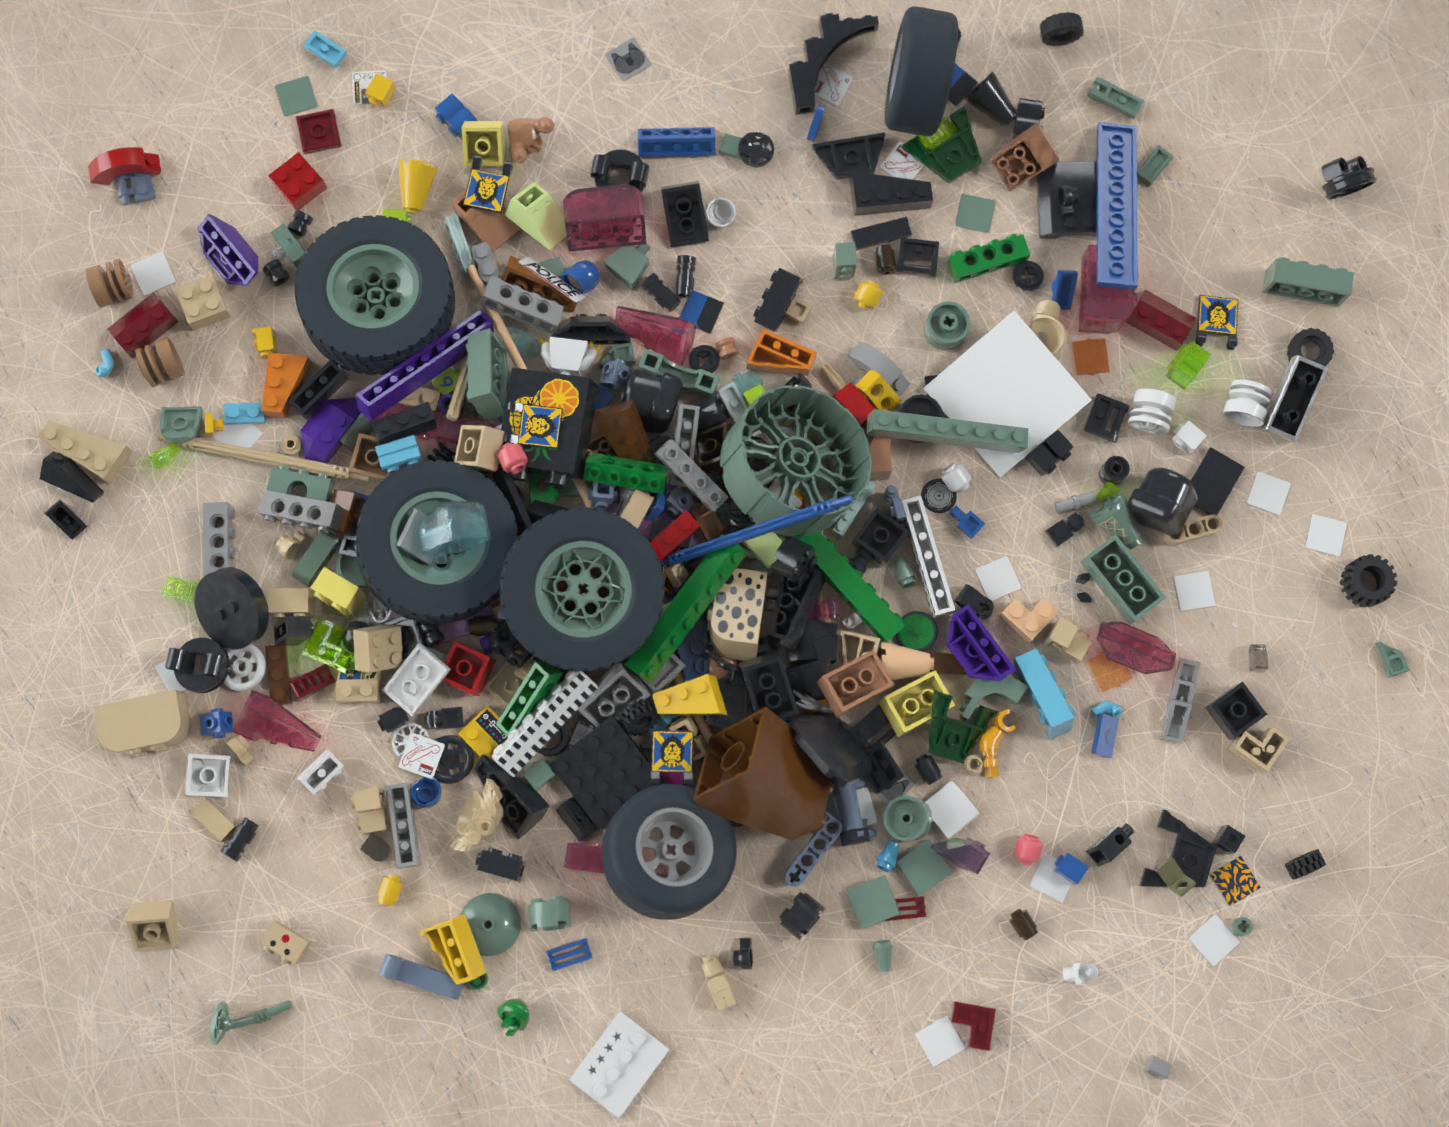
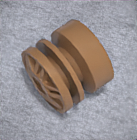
[86,258,134,308]
[135,337,185,388]

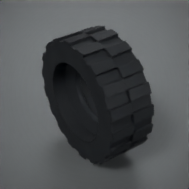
[1040,12,1084,46]
[1287,328,1334,366]

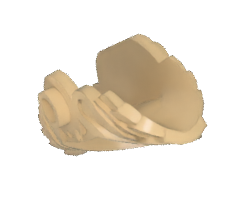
[1029,300,1066,357]
[449,778,503,852]

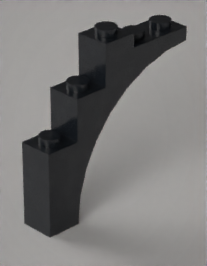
[788,13,879,115]

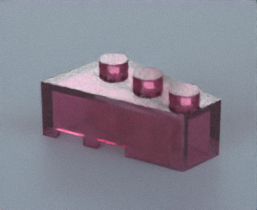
[564,840,604,874]

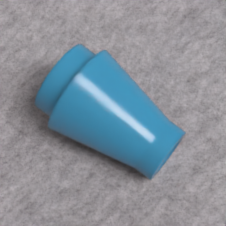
[876,840,900,872]

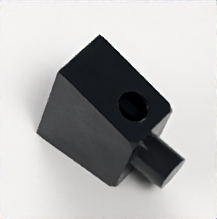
[1086,823,1134,867]

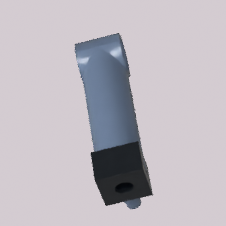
[832,776,877,847]

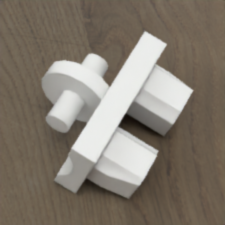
[1063,961,1099,985]

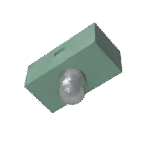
[271,223,305,268]

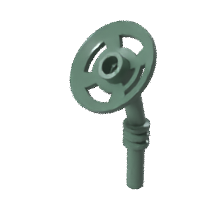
[210,1000,293,1044]

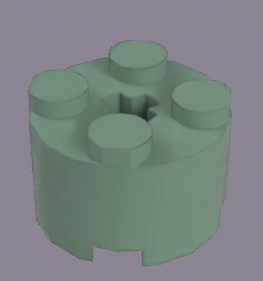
[529,896,572,931]

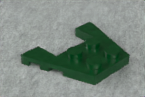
[902,106,982,184]
[928,690,998,764]

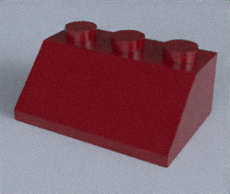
[1126,289,1196,351]
[107,292,179,359]

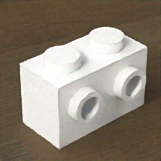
[297,749,344,795]

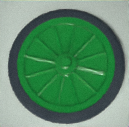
[896,611,938,652]

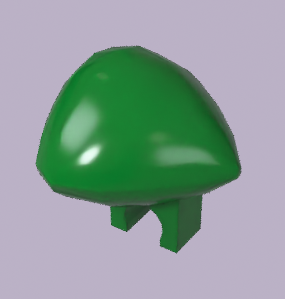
[497,998,530,1036]

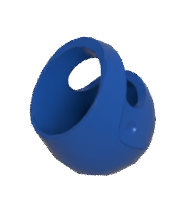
[561,260,600,295]

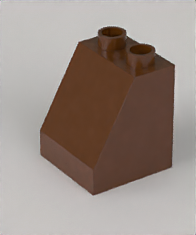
[693,707,834,840]

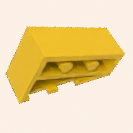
[652,674,727,716]
[419,914,487,985]

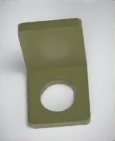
[1156,857,1196,897]

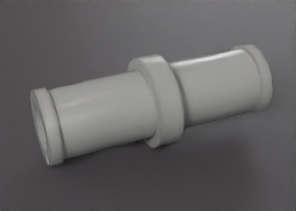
[1054,491,1097,515]

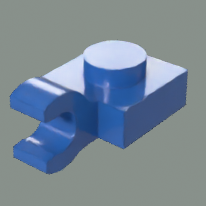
[949,506,985,539]

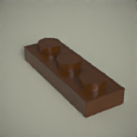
[265,645,293,707]

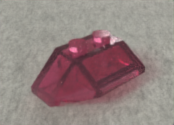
[1096,622,1176,674]

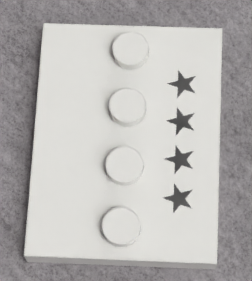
[569,1011,669,1118]

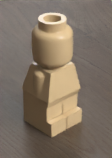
[701,954,736,1011]

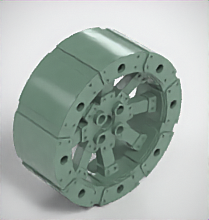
[720,385,872,537]

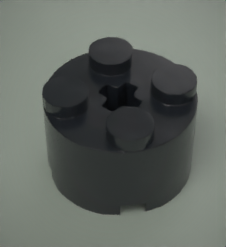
[772,536,818,584]
[780,892,826,941]

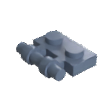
[115,172,157,205]
[883,485,906,525]

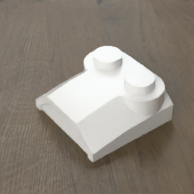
[185,754,231,797]

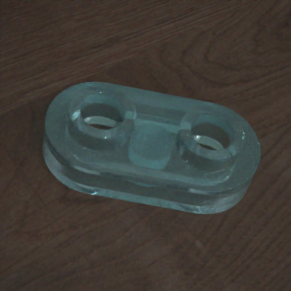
[507,326,540,358]

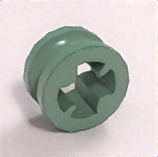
[1232,917,1253,936]

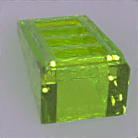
[917,117,958,151]
[162,576,198,604]

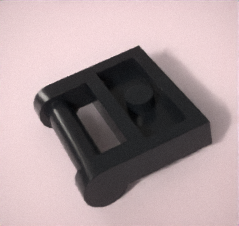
[897,237,939,277]
[1083,393,1130,443]
[851,704,896,751]

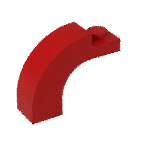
[88,147,161,186]

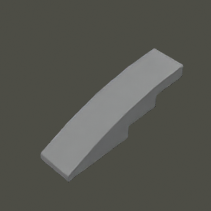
[1161,657,1201,743]

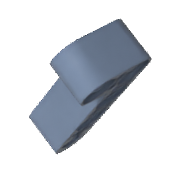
[785,810,842,887]
[378,954,464,1000]

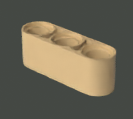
[1163,515,1223,546]

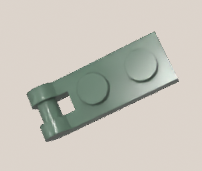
[1087,77,1144,119]

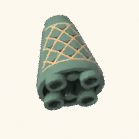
[1089,493,1143,550]

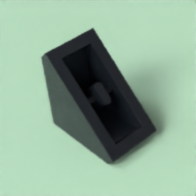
[44,499,88,540]

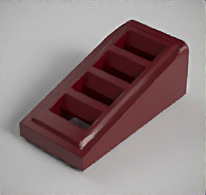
[288,664,336,701]

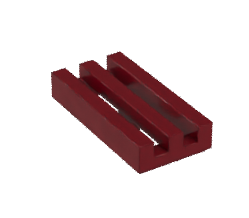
[885,896,926,921]

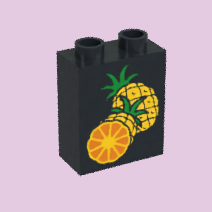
[499,367,599,487]

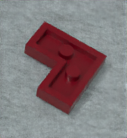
[951,1001,996,1051]

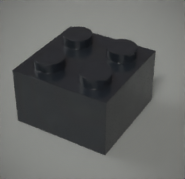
[852,508,909,567]
[1205,681,1268,740]

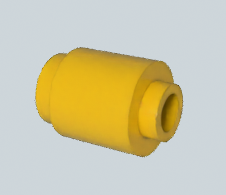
[377,874,404,906]

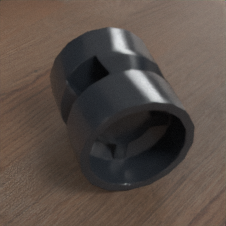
[1099,456,1130,487]

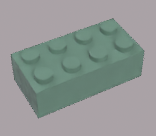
[1262,257,1354,307]
[466,328,507,420]
[1080,534,1166,625]

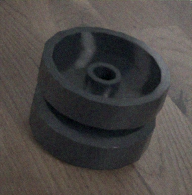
[899,394,943,443]

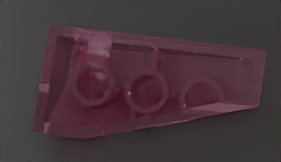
[234,690,322,752]

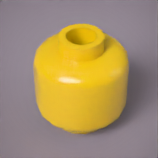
[854,279,883,310]

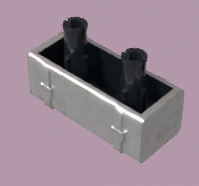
[1260,355,1328,443]

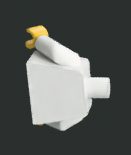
[540,337,601,376]

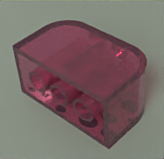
[563,184,647,252]
[1078,245,1137,334]

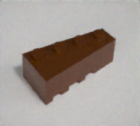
[593,399,657,464]

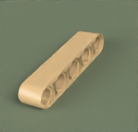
[590,489,654,577]

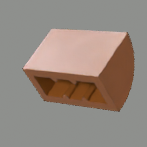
[331,489,365,535]

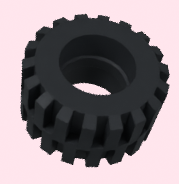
[1340,554,1398,607]

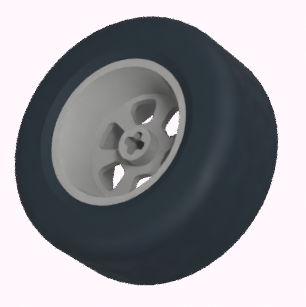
[885,6,958,136]
[601,784,737,920]

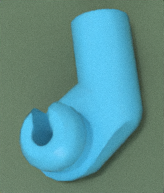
[95,349,115,378]
[1091,701,1123,718]

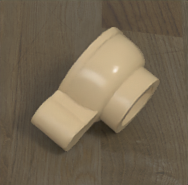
[276,532,307,560]
[225,734,254,766]

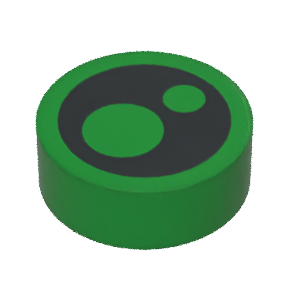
[467,973,488,990]

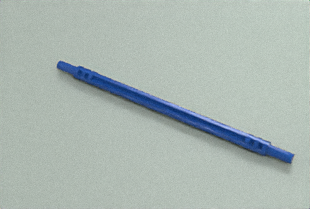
[660,494,854,566]

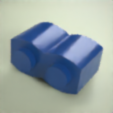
[435,93,478,140]

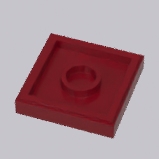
[296,109,342,155]

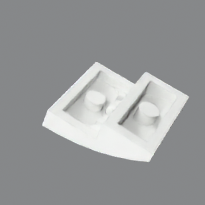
[925,780,980,840]

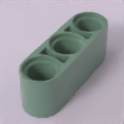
[291,531,342,587]

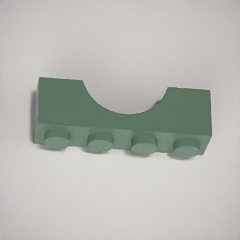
[638,349,719,398]

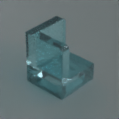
[733,370,763,397]

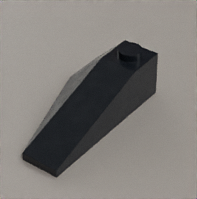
[474,754,550,840]

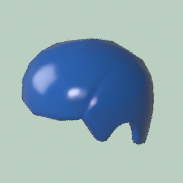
[410,777,442,808]

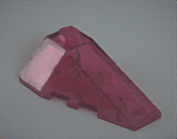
[615,306,697,366]

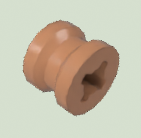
[715,337,739,360]

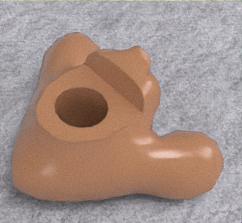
[508,117,555,164]

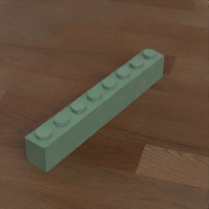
[867,409,1028,453]

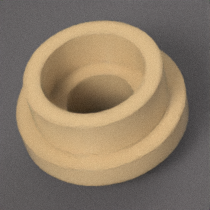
[281,435,301,455]
[964,755,984,775]

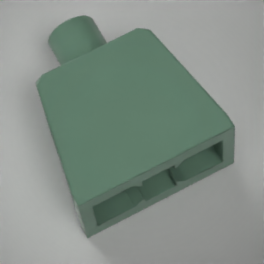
[604,241,651,290]

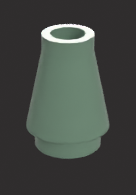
[894,557,917,588]
[872,940,893,972]

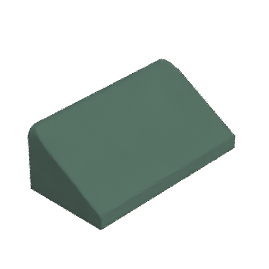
[340,413,376,453]

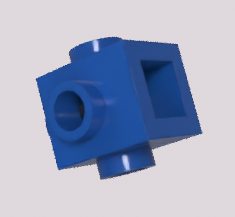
[199,708,234,739]

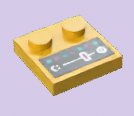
[458,706,508,759]

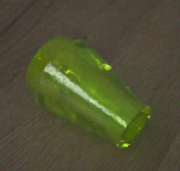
[149,442,180,469]

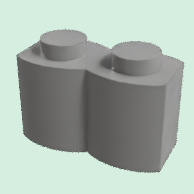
[472,242,500,286]

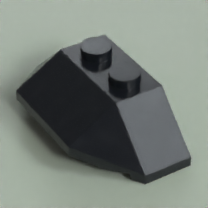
[551,314,631,345]

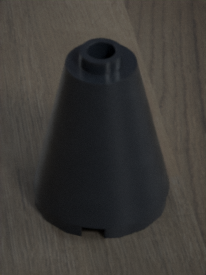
[964,71,1016,126]
[697,393,732,433]

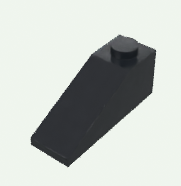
[39,451,104,503]

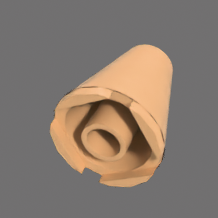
[880,642,934,681]

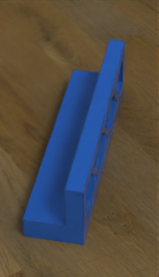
[638,127,715,157]

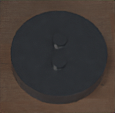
[194,567,269,650]

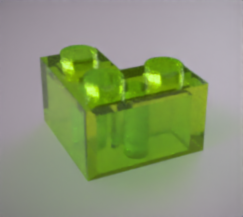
[1165,341,1211,390]
[302,617,354,673]

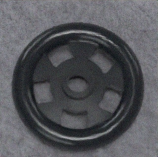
[433,735,474,784]

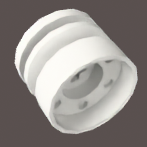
[1223,380,1273,427]
[1128,389,1176,435]

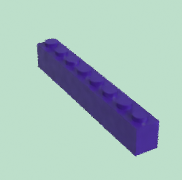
[356,310,494,421]

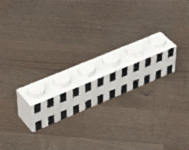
[902,495,955,619]
[492,670,598,777]

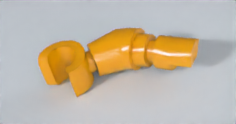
[979,709,1016,778]

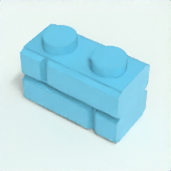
[375,435,423,474]

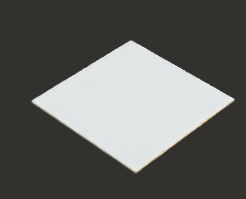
[923,311,1092,478]

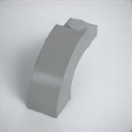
[847,341,911,397]

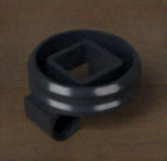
[590,149,650,203]
[1322,156,1377,200]
[165,637,230,693]

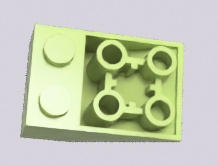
[505,182,573,250]

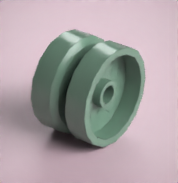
[924,301,970,351]
[883,795,933,842]

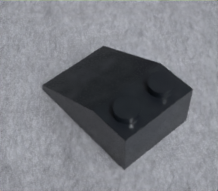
[661,181,709,248]

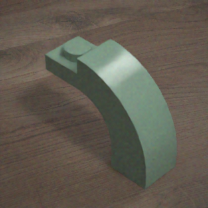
[959,676,1028,721]

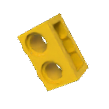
[855,369,902,411]

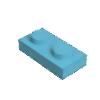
[304,31,347,68]
[224,402,266,425]

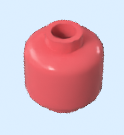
[498,443,528,474]
[1014,834,1043,866]

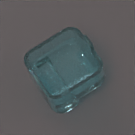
[419,501,491,564]

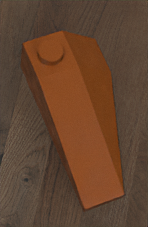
[501,256,578,312]

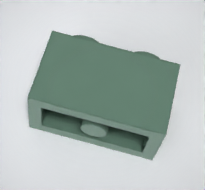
[833,242,857,280]

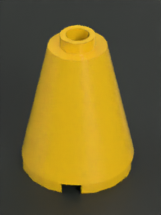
[398,159,438,214]

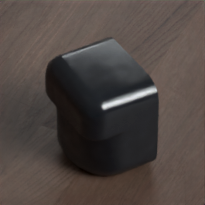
[621,368,683,434]
[1128,467,1198,535]

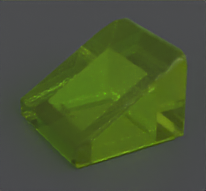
[1096,481,1121,502]

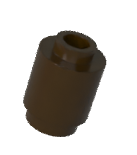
[874,244,896,275]
[468,615,498,637]
[1009,908,1038,941]

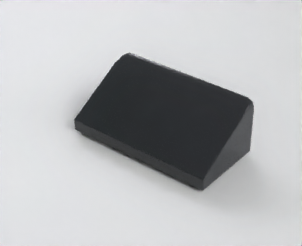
[556,796,598,842]

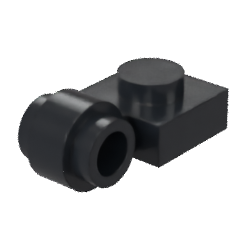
[1045,512,1085,548]
[424,707,464,729]

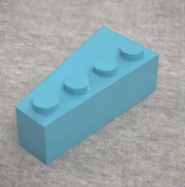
[1014,648,1075,740]

